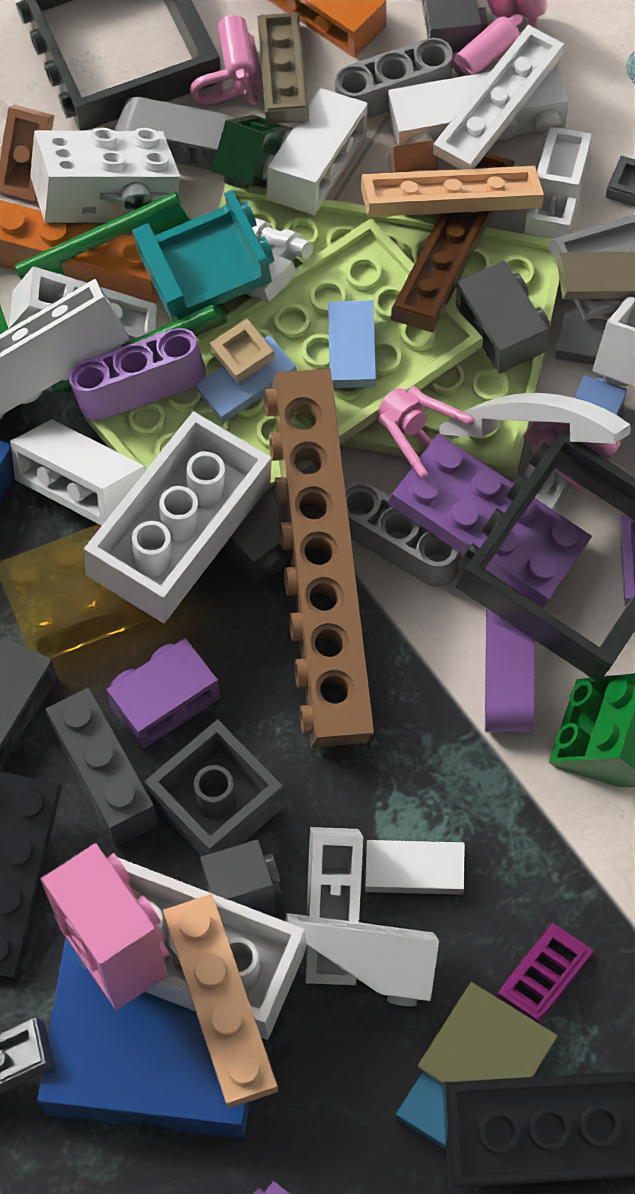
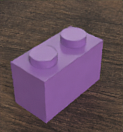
[106,638,220,750]

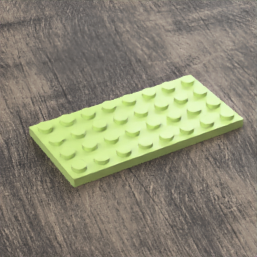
[85,218,483,492]

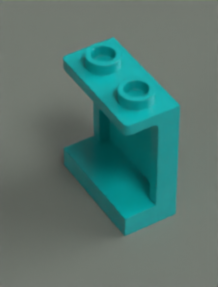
[132,189,275,323]

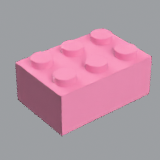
[41,843,169,1011]

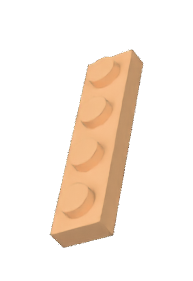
[361,166,544,217]
[163,894,278,1109]

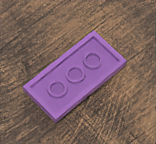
[387,433,592,608]

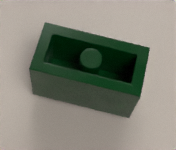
[211,115,292,189]

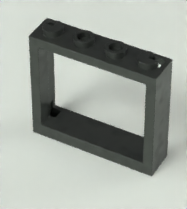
[16,0,222,131]
[456,430,635,683]

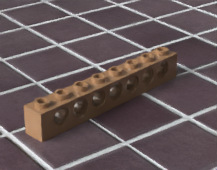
[264,369,374,748]

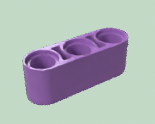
[69,328,206,421]
[485,609,535,734]

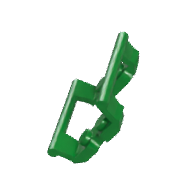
[15,191,228,394]

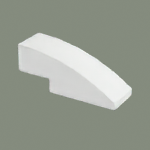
[524,127,592,238]

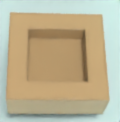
[210,318,275,384]

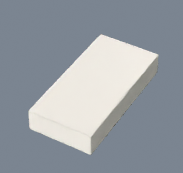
[365,840,465,895]

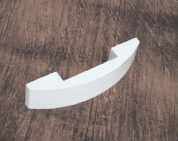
[439,393,631,444]

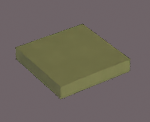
[417,982,558,1085]

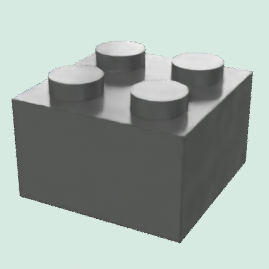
[144,719,285,856]

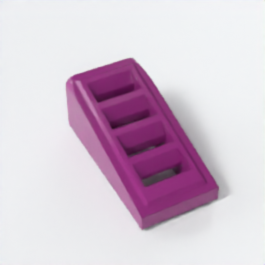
[497,923,594,1025]

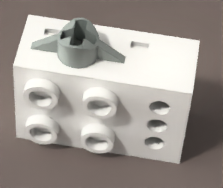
[31,128,180,223]

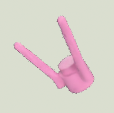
[378,386,475,479]

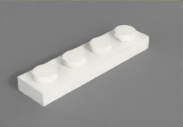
[433,25,564,169]

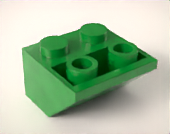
[549,673,635,787]

